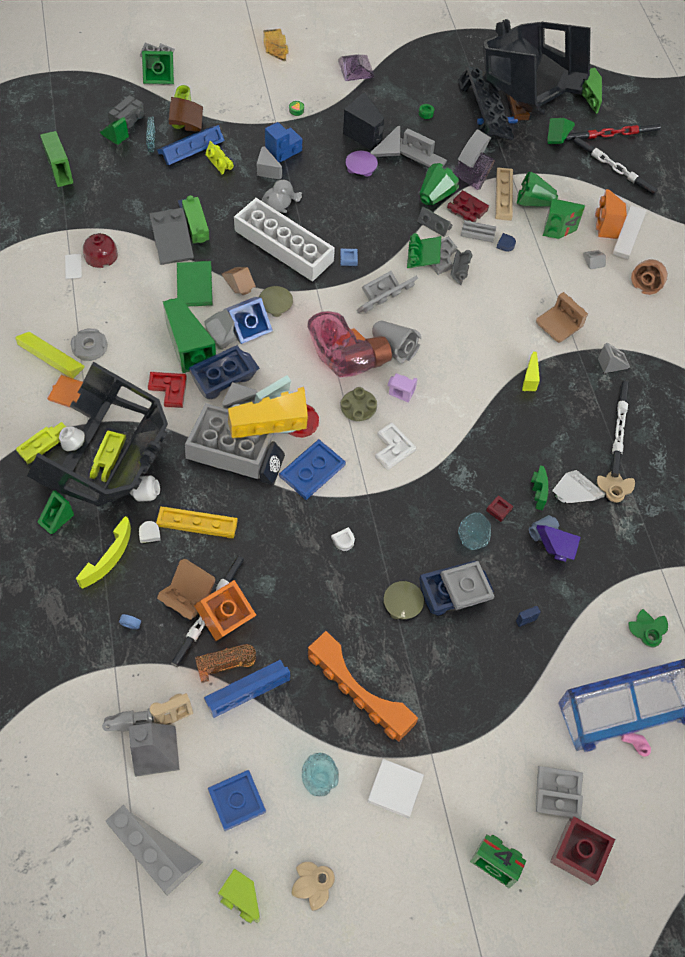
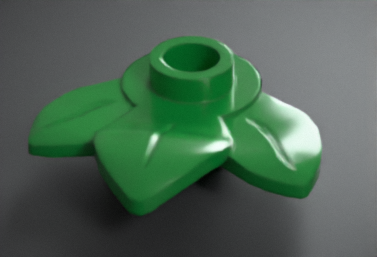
[628,609,668,648]

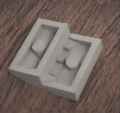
[536,766,583,819]

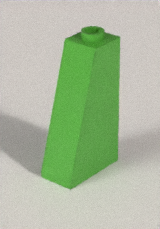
[40,131,73,187]

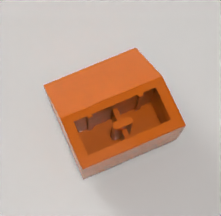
[595,189,627,239]

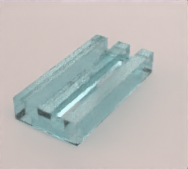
[146,117,156,152]

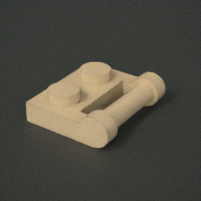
[150,693,193,725]

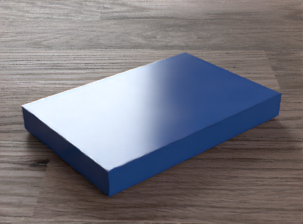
[279,439,346,500]

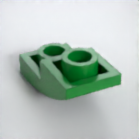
[531,465,548,511]

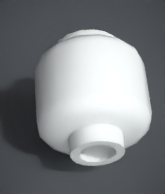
[130,475,160,502]

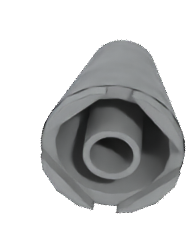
[372,320,421,363]

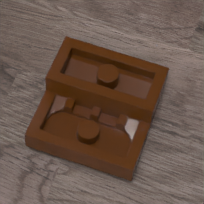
[169,97,203,131]

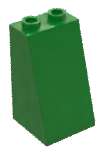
[162,297,216,373]

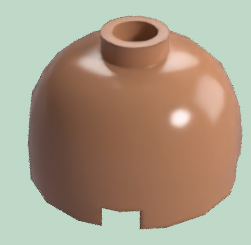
[631,259,668,295]

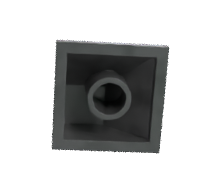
[129,723,180,777]

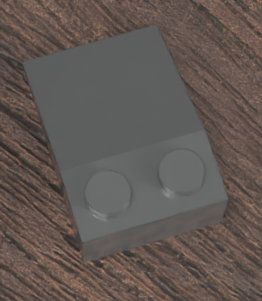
[149,208,194,265]

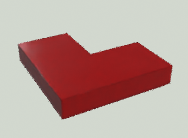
[148,372,187,408]

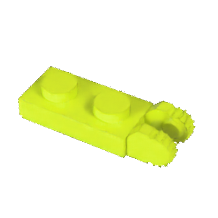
[90,431,126,482]

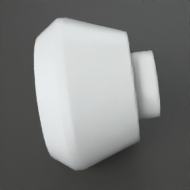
[59,426,85,451]

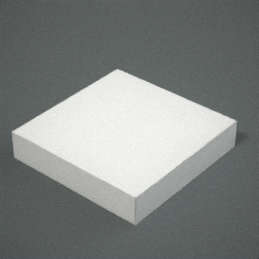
[368,759,424,818]

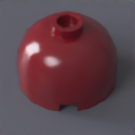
[83,233,118,268]

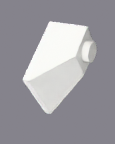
[552,470,606,503]

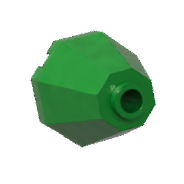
[420,163,459,205]
[516,172,558,207]

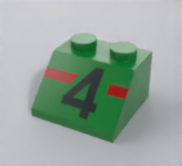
[543,198,585,239]
[470,834,526,888]

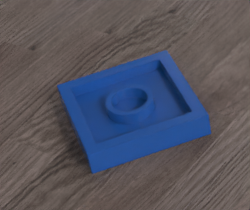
[208,770,266,831]

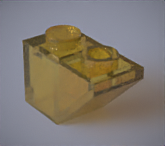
[263,29,289,61]

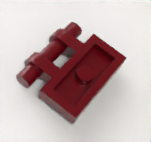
[447,190,489,222]

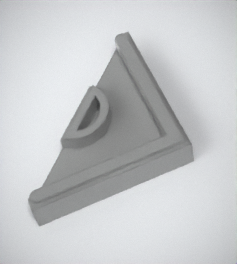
[371,126,401,157]

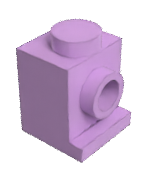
[388,373,418,403]

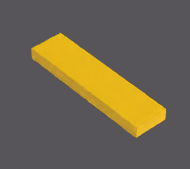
[156,506,238,538]

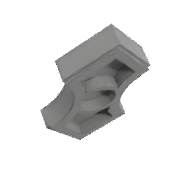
[430,236,458,275]

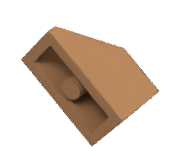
[222,267,256,295]

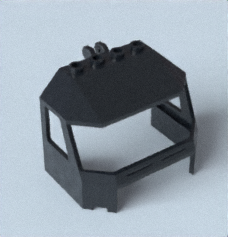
[483,19,591,115]
[27,362,168,507]

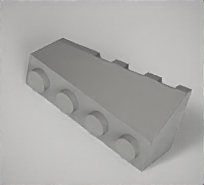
[106,805,203,896]

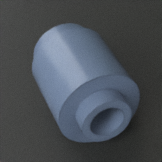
[529,515,559,541]

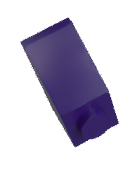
[536,525,581,562]

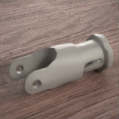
[102,708,154,732]

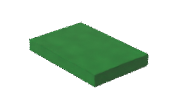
[177,261,213,307]

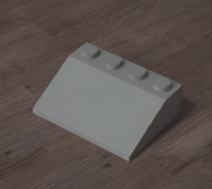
[185,403,274,479]

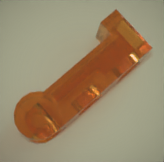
[195,644,256,683]

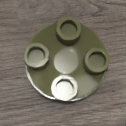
[259,286,293,317]
[340,387,377,421]
[384,581,424,619]

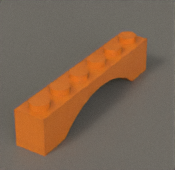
[308,631,418,742]

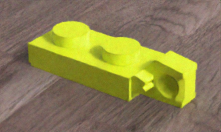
[16,422,66,464]

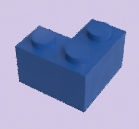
[265,122,302,163]

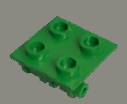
[407,233,442,268]

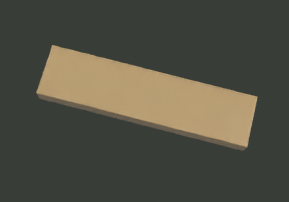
[495,168,513,221]

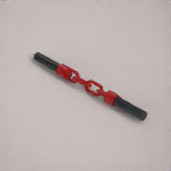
[565,124,661,140]

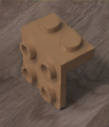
[536,292,588,343]
[157,559,215,620]

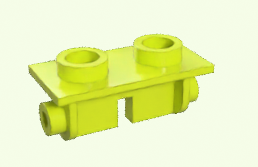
[205,141,234,174]

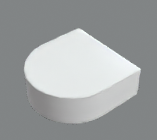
[139,521,161,543]
[331,527,355,551]

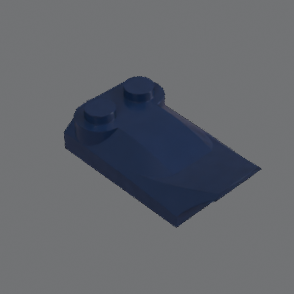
[189,345,260,399]
[419,560,494,615]

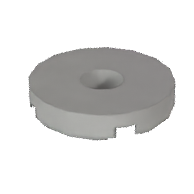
[70,328,108,361]

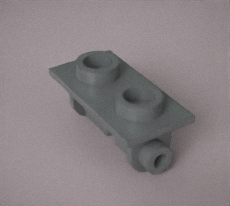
[417,207,453,237]
[450,249,473,285]

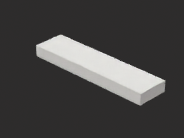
[612,205,647,259]

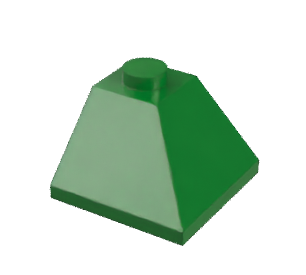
[142,51,174,84]

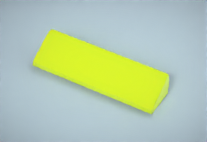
[15,332,85,379]

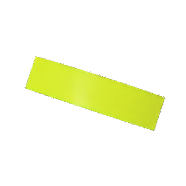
[76,516,131,588]

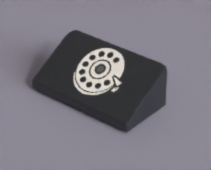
[260,441,285,485]

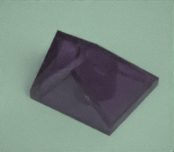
[338,54,374,81]

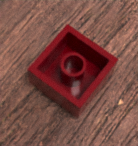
[550,816,616,886]

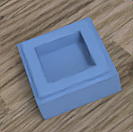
[340,249,358,266]

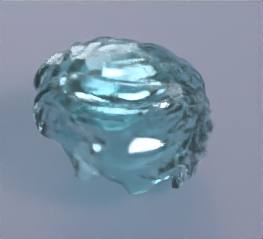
[458,512,491,550]
[302,752,339,796]

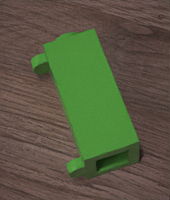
[182,196,209,243]

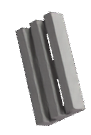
[461,220,496,243]

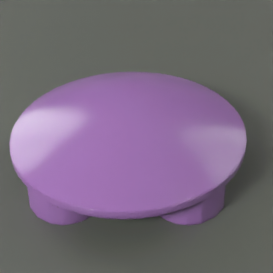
[346,151,378,177]

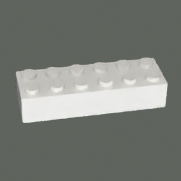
[234,198,334,281]

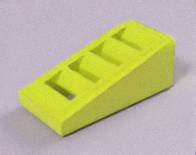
[522,351,540,391]

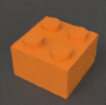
[194,580,256,641]

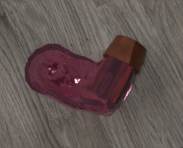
[307,311,392,377]

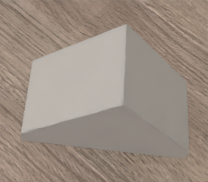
[257,146,282,179]
[598,343,630,373]
[222,382,258,409]

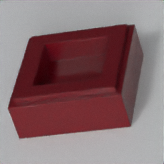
[486,495,514,522]

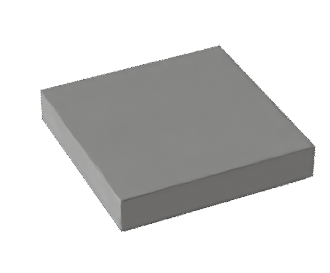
[440,561,494,610]

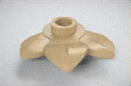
[597,472,635,503]
[292,862,335,911]

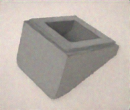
[583,250,606,269]

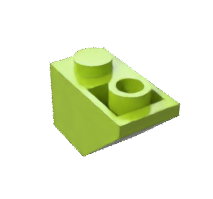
[218,868,260,924]

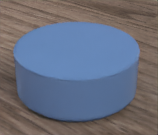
[119,614,141,629]

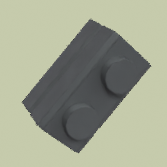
[108,95,145,129]

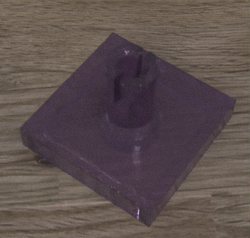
[453,153,496,190]

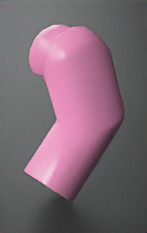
[621,731,651,757]

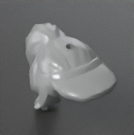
[261,180,302,213]

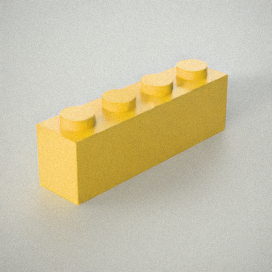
[228,387,308,438]

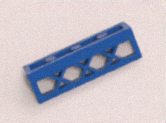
[157,125,225,165]
[204,660,290,718]

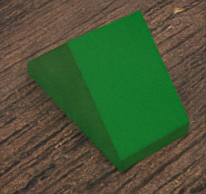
[100,117,129,145]
[547,118,575,144]
[37,490,74,534]

